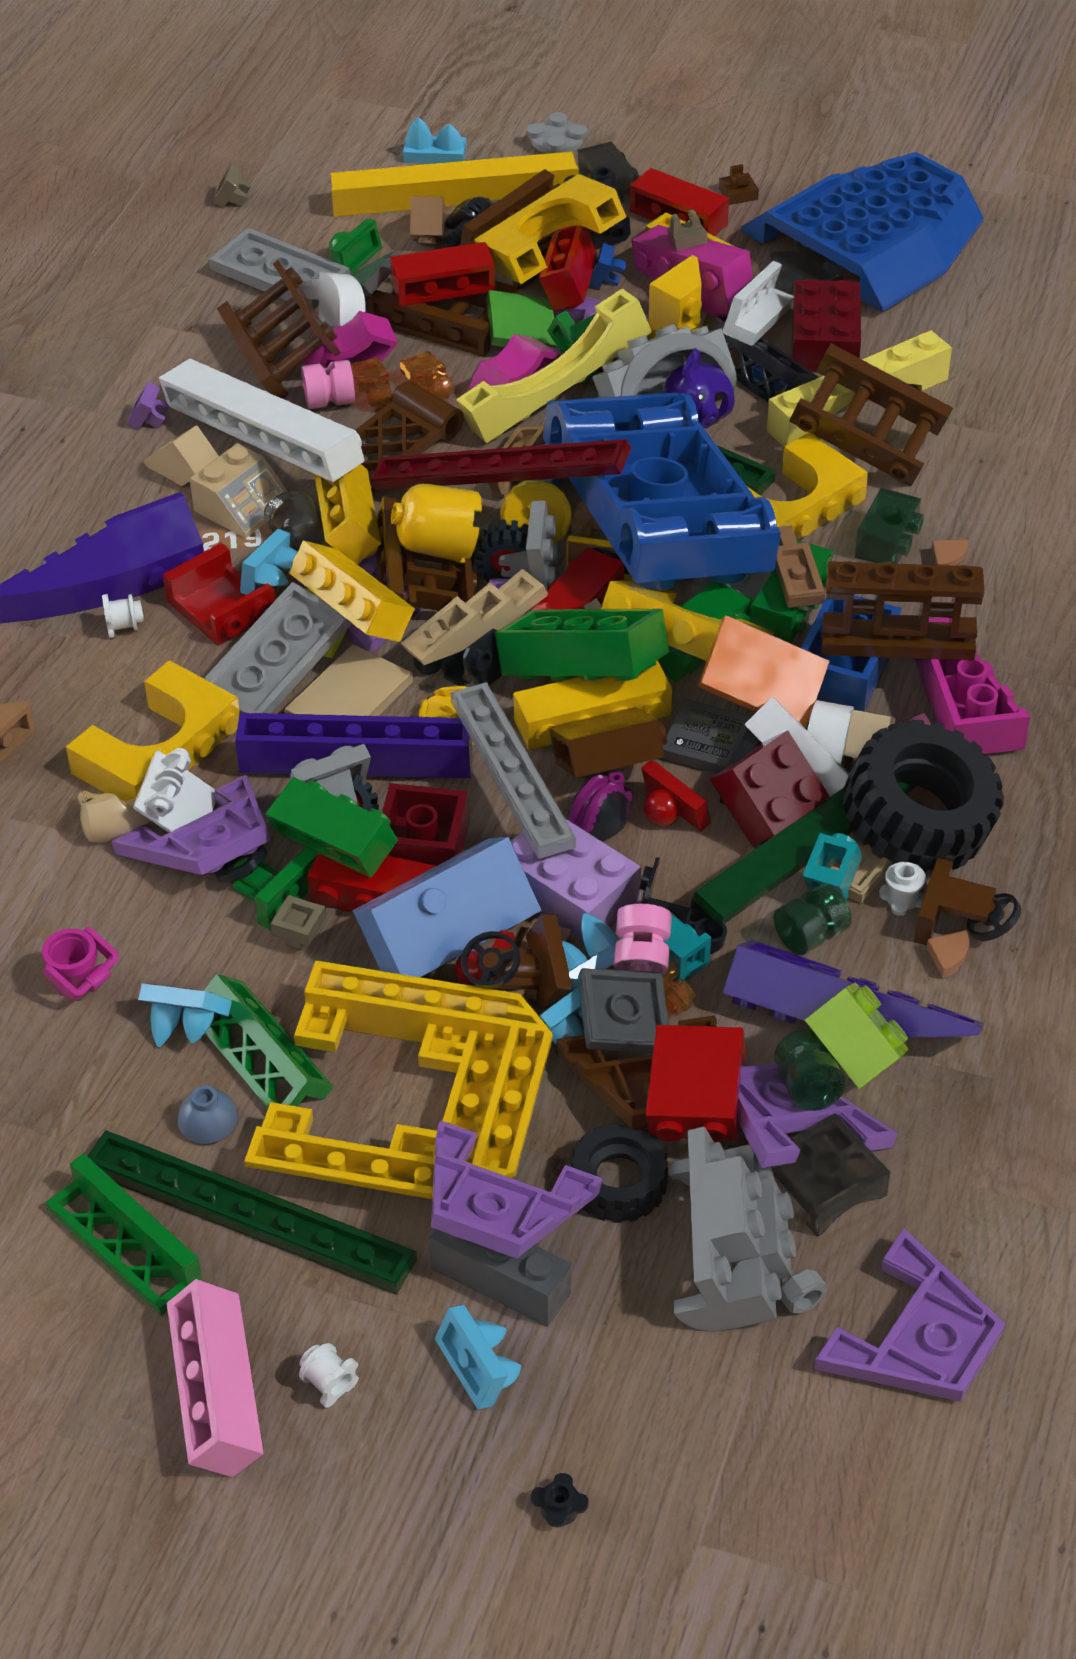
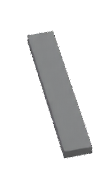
[451,682,576,859]

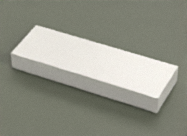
[745,697,849,797]

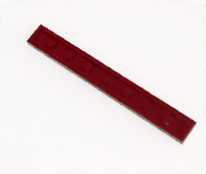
[370,439,632,490]

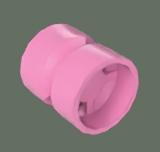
[301,360,355,410]
[613,904,672,975]

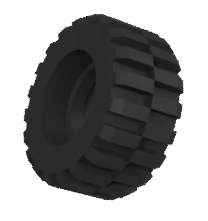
[843,720,1004,873]

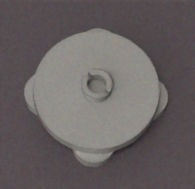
[527,112,587,153]

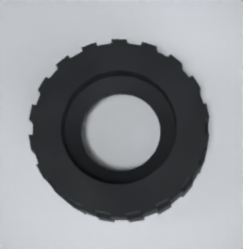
[571,1123,668,1223]

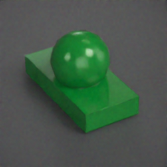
[329,219,382,275]

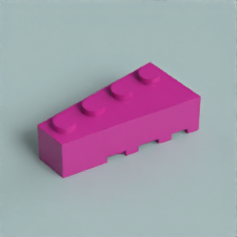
[631,225,753,314]
[914,618,1031,754]

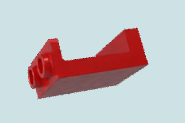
[162,543,275,646]
[646,1025,747,1143]

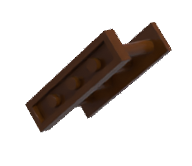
[367,254,519,357]
[217,260,341,399]
[789,343,953,486]

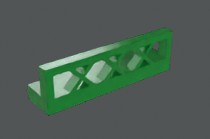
[203,974,334,1108]
[46,1153,202,1316]

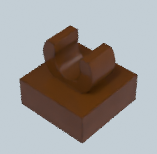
[719,164,759,205]

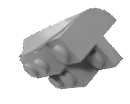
[592,324,737,399]
[669,1126,796,1331]

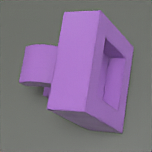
[126,381,169,430]

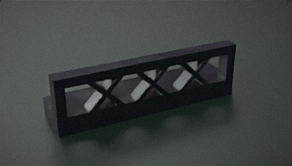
[702,313,818,403]

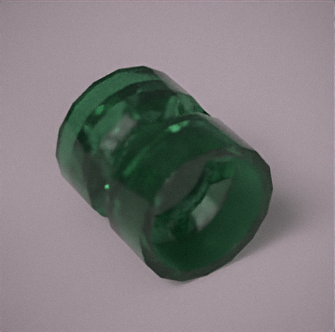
[773,882,852,956]
[774,1029,846,1111]

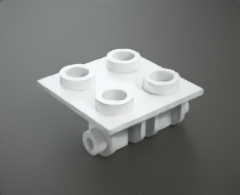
[133,748,216,832]

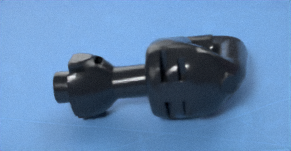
[441,197,492,248]

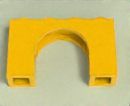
[474,174,626,284]
[748,433,868,540]
[601,580,774,661]
[66,660,240,800]

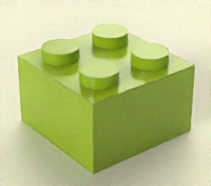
[805,982,909,1089]

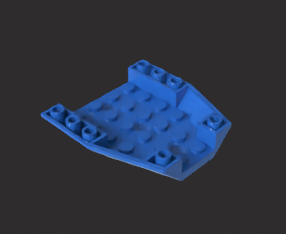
[740,152,984,312]

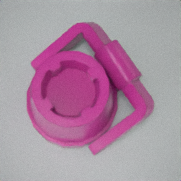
[42,927,119,1001]

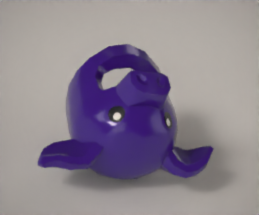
[661,348,735,428]

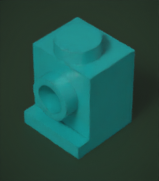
[802,833,862,902]
[664,915,711,985]

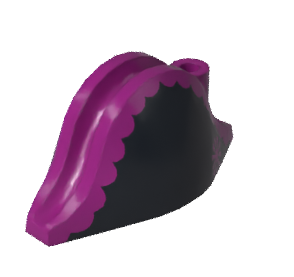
[566,772,634,842]

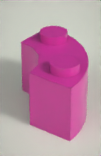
[304,311,398,373]
[468,334,561,391]

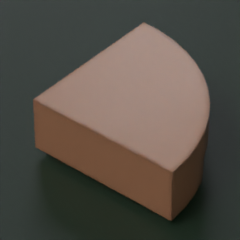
[931,539,968,566]
[927,930,969,979]

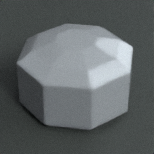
[781,1269,826,1314]

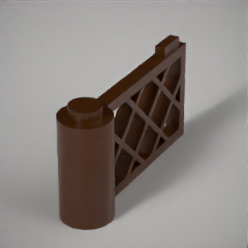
[355,381,464,493]

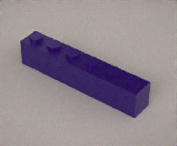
[235,713,473,778]

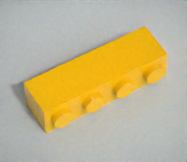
[314,464,381,565]
[289,540,415,642]
[513,660,672,750]

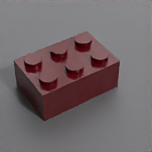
[792,279,861,373]

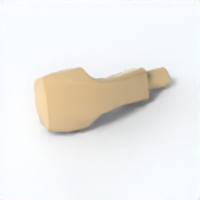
[78,790,151,843]

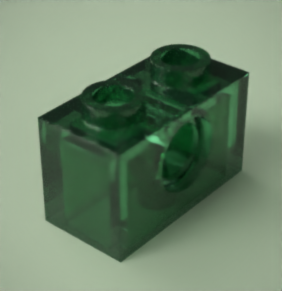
[855,488,924,564]

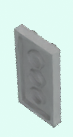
[209,228,350,309]
[204,582,352,713]

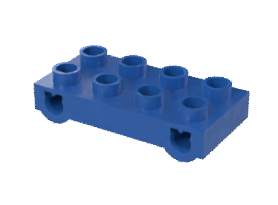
[543,393,781,590]

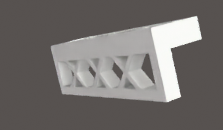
[723,261,793,346]

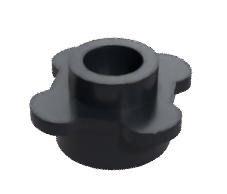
[531,1473,589,1528]

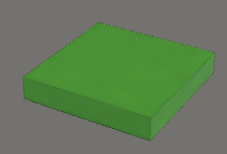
[486,290,557,347]

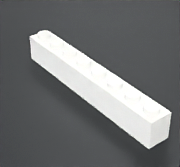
[159,359,365,482]

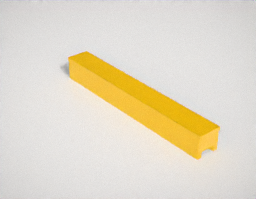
[330,151,579,217]

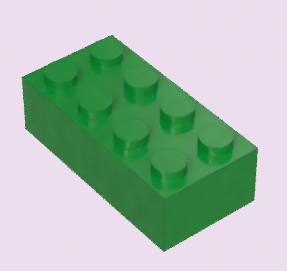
[495,609,669,681]

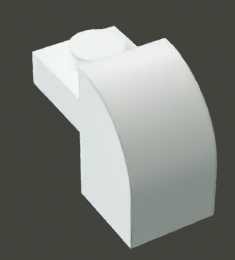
[300,272,365,327]
[807,700,854,767]

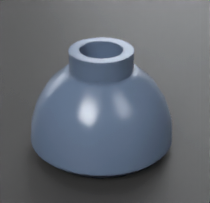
[178,1085,238,1144]

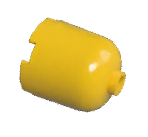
[391,484,482,563]

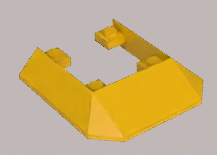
[244,960,553,1199]

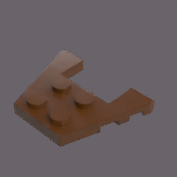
[556,1015,717,1129]

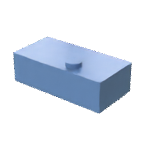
[353,837,542,977]

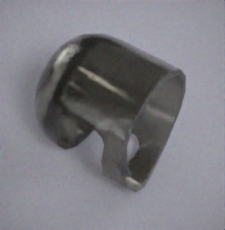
[264,491,325,551]

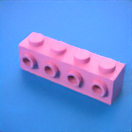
[167,1279,264,1477]

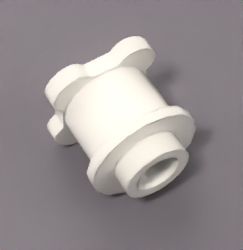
[102,594,144,638]
[879,862,926,916]
[299,1343,359,1408]

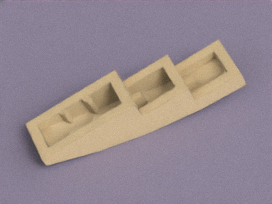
[401,569,548,665]

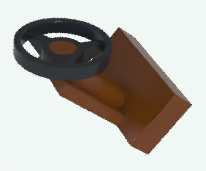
[914,858,1021,946]
[461,914,572,1008]

